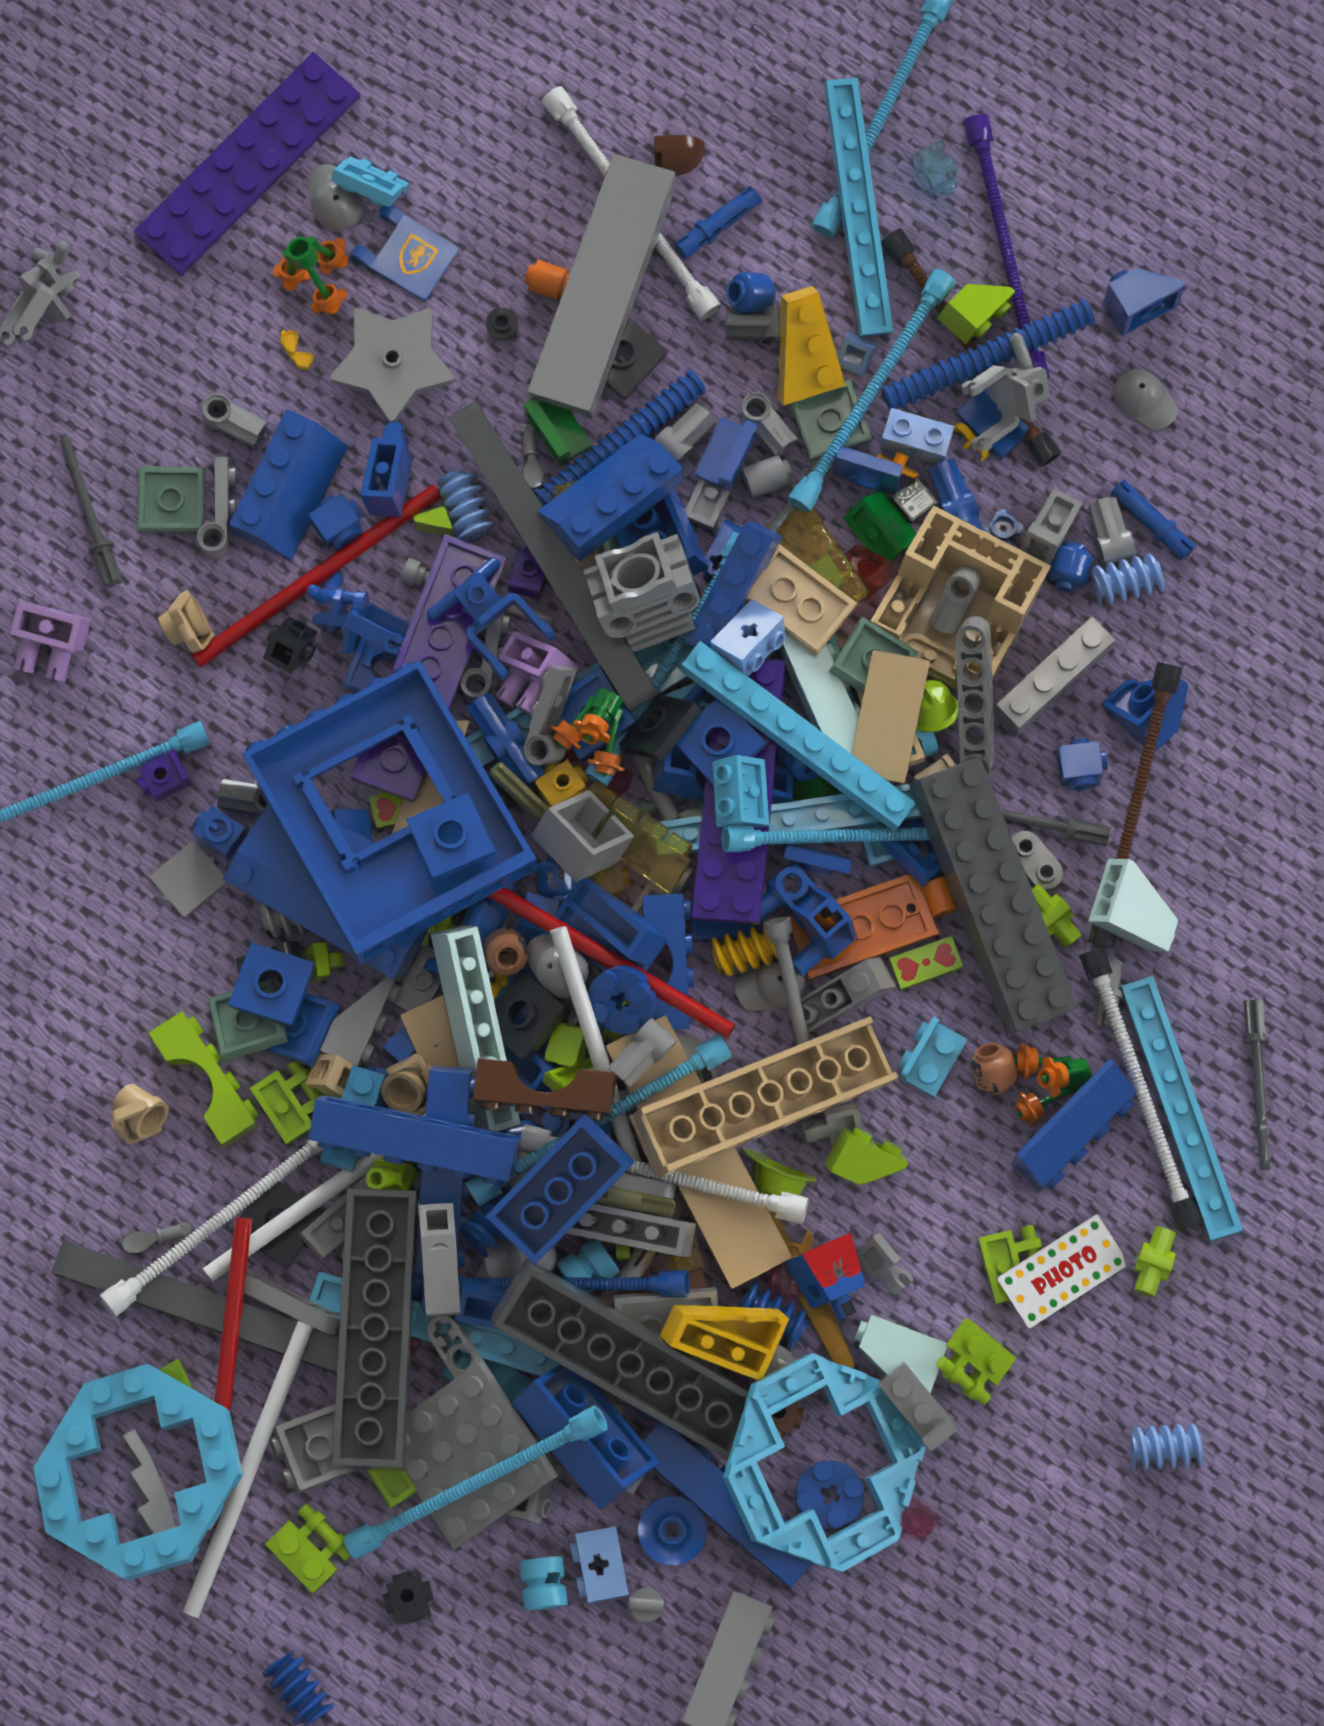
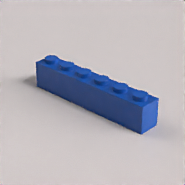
[415,1065,475,1274]
[308,1095,522,1185]
[643,1421,812,1589]

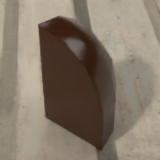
[654,135,705,176]

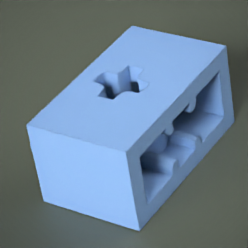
[880,408,955,465]
[710,599,786,676]
[570,1526,629,1604]

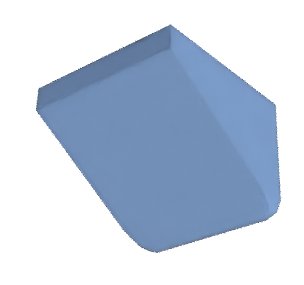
[837,332,878,378]

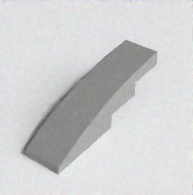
[121,1429,180,1571]

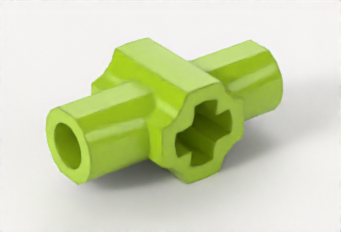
[1031,883,1082,948]
[366,1159,417,1191]
[1134,1226,1176,1298]

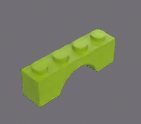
[148,1011,259,1149]

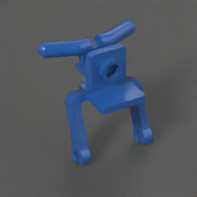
[427,557,556,681]
[307,572,411,654]

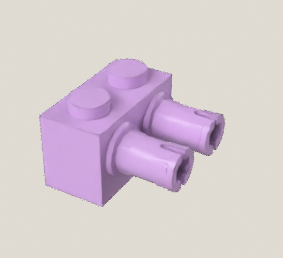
[10,602,91,682]
[495,631,579,715]

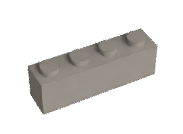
[994,616,1115,737]
[566,1203,696,1257]
[682,1591,776,1726]

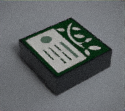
[891,478,938,525]

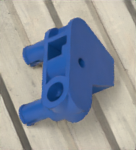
[758,861,857,977]

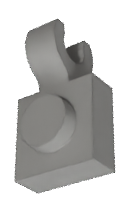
[801,1102,863,1145]
[856,1233,913,1295]

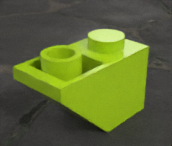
[937,284,1015,344]
[825,1127,909,1185]

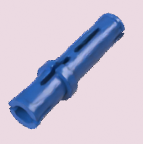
[673,186,762,260]
[1110,479,1196,561]

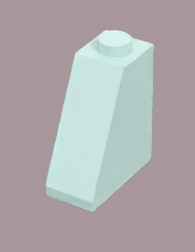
[1088,859,1178,951]
[854,1315,947,1393]

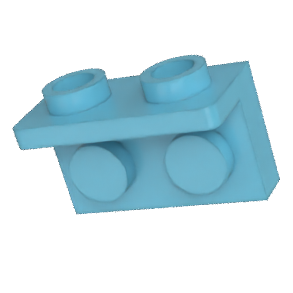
[712,755,769,828]
[897,1016,968,1098]

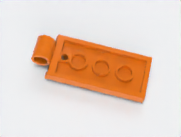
[787,874,957,981]

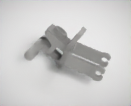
[0,240,81,346]
[962,333,1050,451]

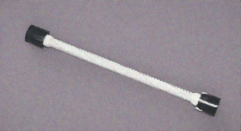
[1079,947,1203,1230]

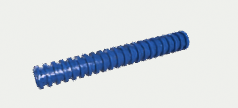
[881,299,1095,410]
[534,370,706,507]

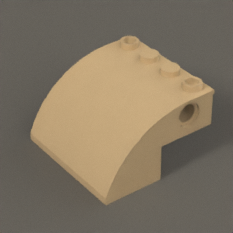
[871,505,1051,702]

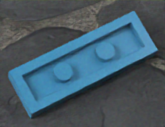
[320,1065,386,1173]

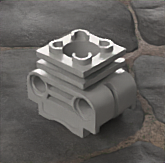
[583,532,700,653]

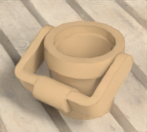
[158,590,214,653]
[381,1054,431,1115]
[111,1084,169,1144]

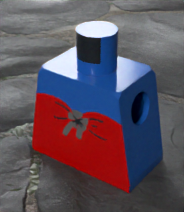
[784,1233,865,1320]

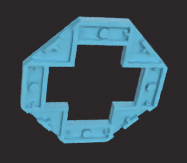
[723,1353,926,1572]
[33,1363,243,1581]

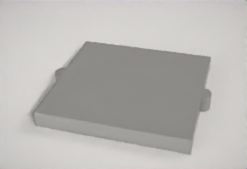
[149,839,228,918]

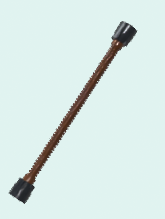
[881,228,1062,468]
[1088,662,1183,948]

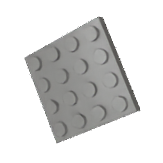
[405,1360,558,1550]

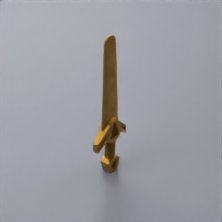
[767,1209,855,1369]

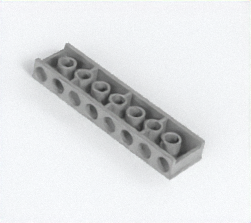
[527,153,677,419]

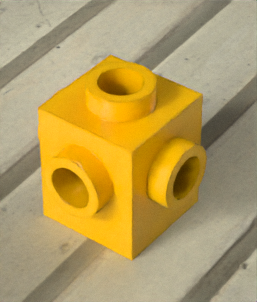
[534,759,589,807]

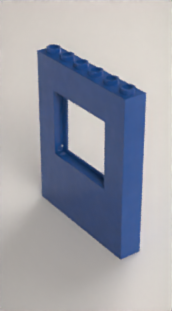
[242,660,538,965]

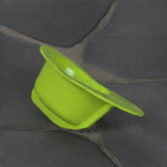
[916,680,958,732]
[741,1147,817,1196]

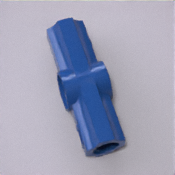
[928,458,984,531]
[466,692,545,788]

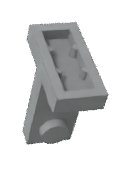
[1020,488,1083,565]
[878,1362,958,1452]

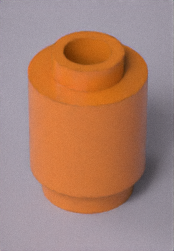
[524,260,570,300]

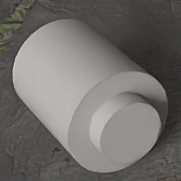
[741,455,793,499]

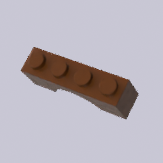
[473,1058,617,1121]

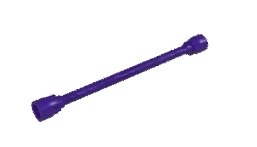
[963,114,1050,379]

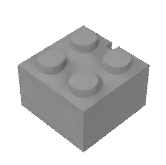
[531,790,634,882]

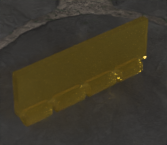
[764,507,868,608]
[582,781,693,894]

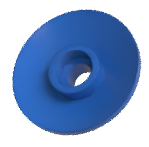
[638,1496,707,1566]

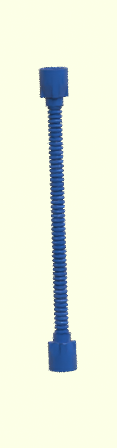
[413,1270,690,1298]

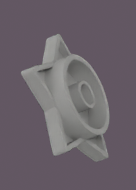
[330,308,455,423]

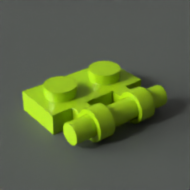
[250,1061,327,1146]
[977,1225,1043,1305]
[936,1318,1016,1405]
[265,1503,352,1594]

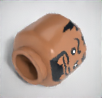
[483,928,529,975]
[970,1043,1017,1095]

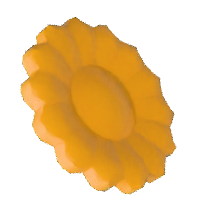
[877,451,919,478]

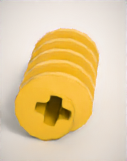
[711,923,778,977]

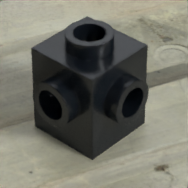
[263,616,318,674]
[382,1571,434,1626]

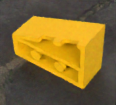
[777,286,846,406]
[660,1304,789,1380]

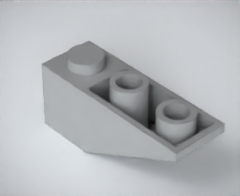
[785,957,896,1034]
[320,976,402,1067]
[419,1203,461,1317]

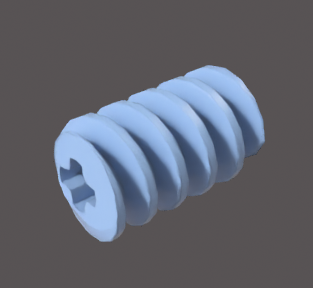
[436,470,495,543]
[1092,553,1165,607]
[1130,1424,1203,1471]

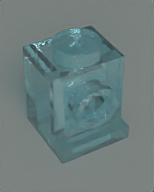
[913,139,958,197]

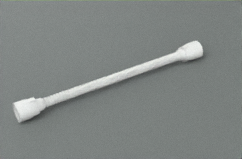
[541,86,722,321]
[519,1124,809,1225]
[99,1140,324,1317]

